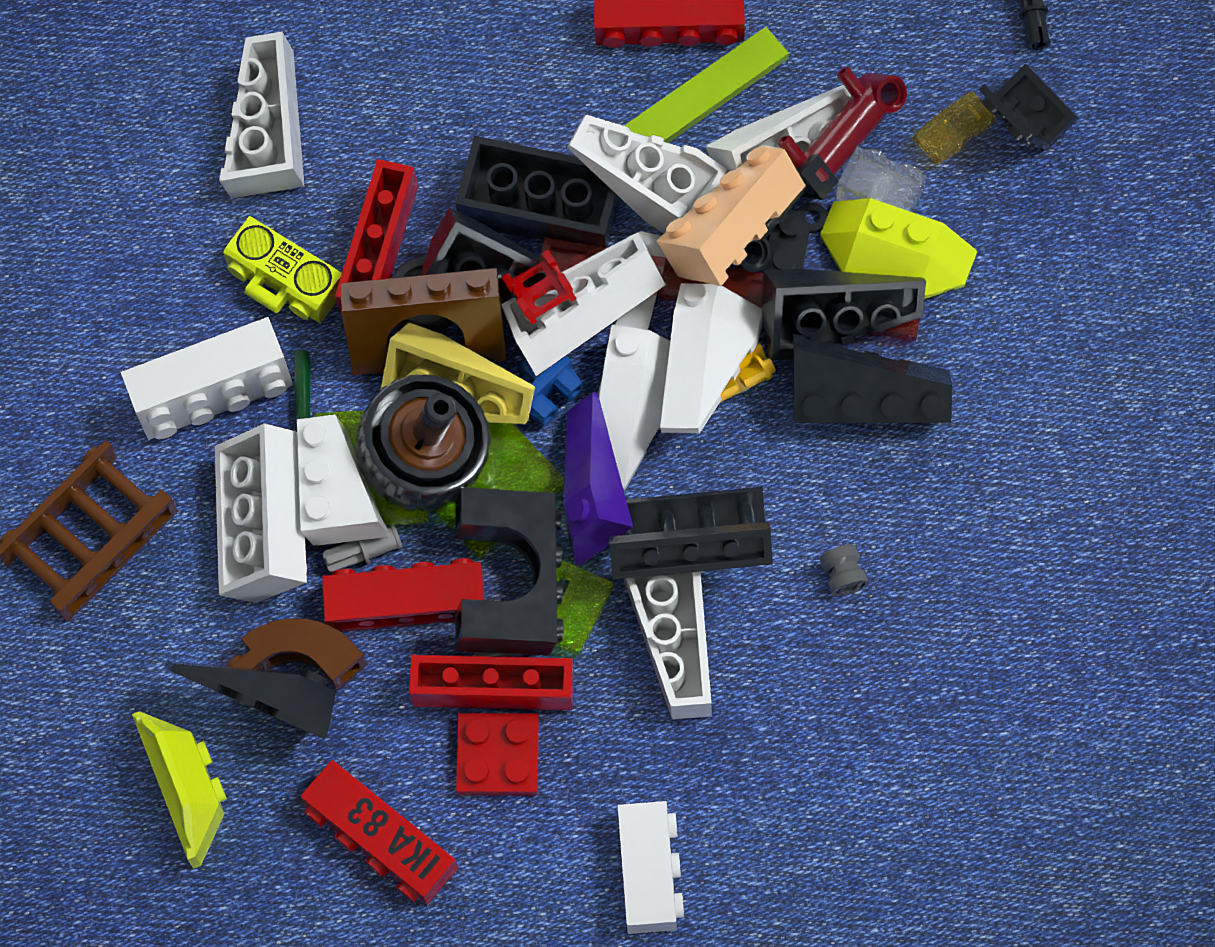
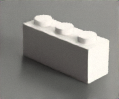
[618,801,684,934]

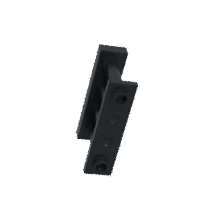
[609,487,773,580]

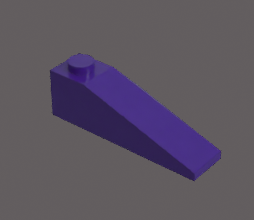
[564,392,633,565]

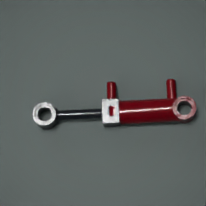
[729,67,907,272]

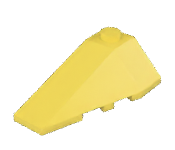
[381,323,535,424]

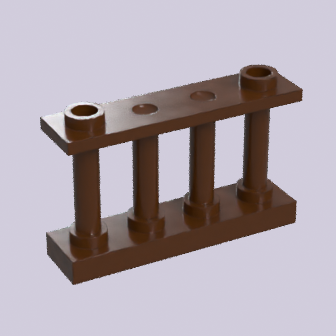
[0,440,178,623]

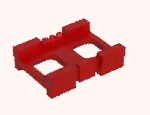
[502,250,577,325]

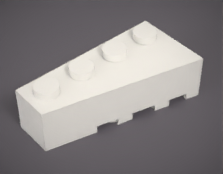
[501,232,666,376]
[624,571,712,719]

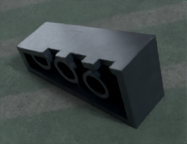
[793,334,952,423]

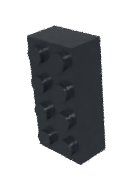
[455,135,620,252]

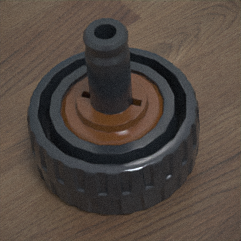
[355,374,491,511]

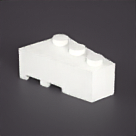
[297,415,390,546]

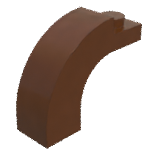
[226,618,367,691]

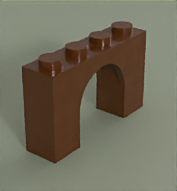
[341,268,507,375]

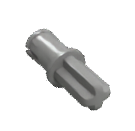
[323,524,403,572]

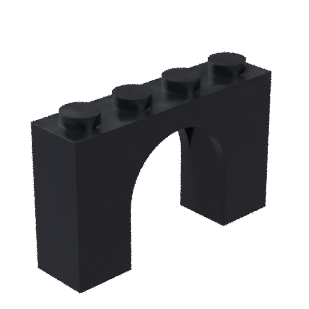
[454,487,564,656]

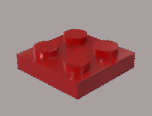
[456,713,539,796]

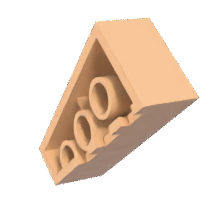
[656,146,805,286]

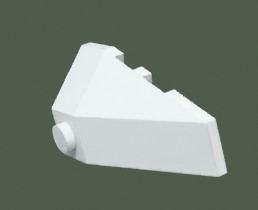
[706,85,852,173]
[567,115,728,234]
[660,283,763,434]
[599,325,670,491]

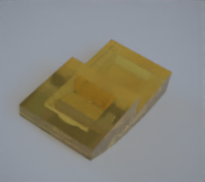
[912,91,997,165]

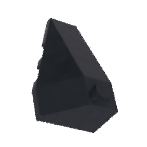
[420,207,563,309]
[761,269,926,361]
[164,661,336,739]

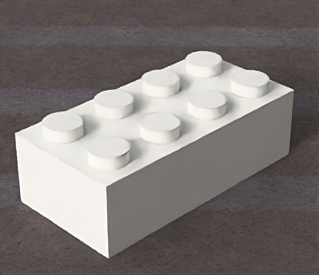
[121,317,293,440]
[215,423,307,603]

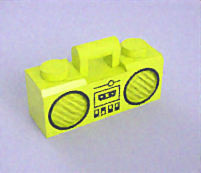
[223,216,342,324]

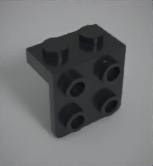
[979,64,1079,150]

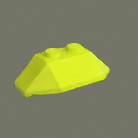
[820,198,977,299]
[132,711,227,869]

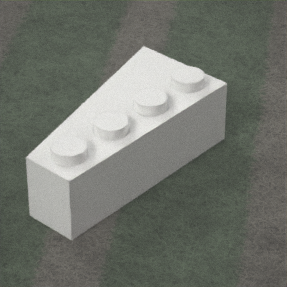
[219,32,304,199]

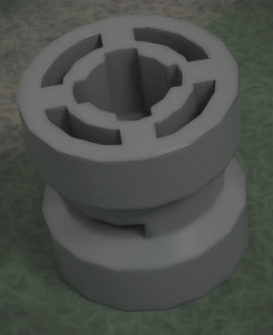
[819,544,869,597]

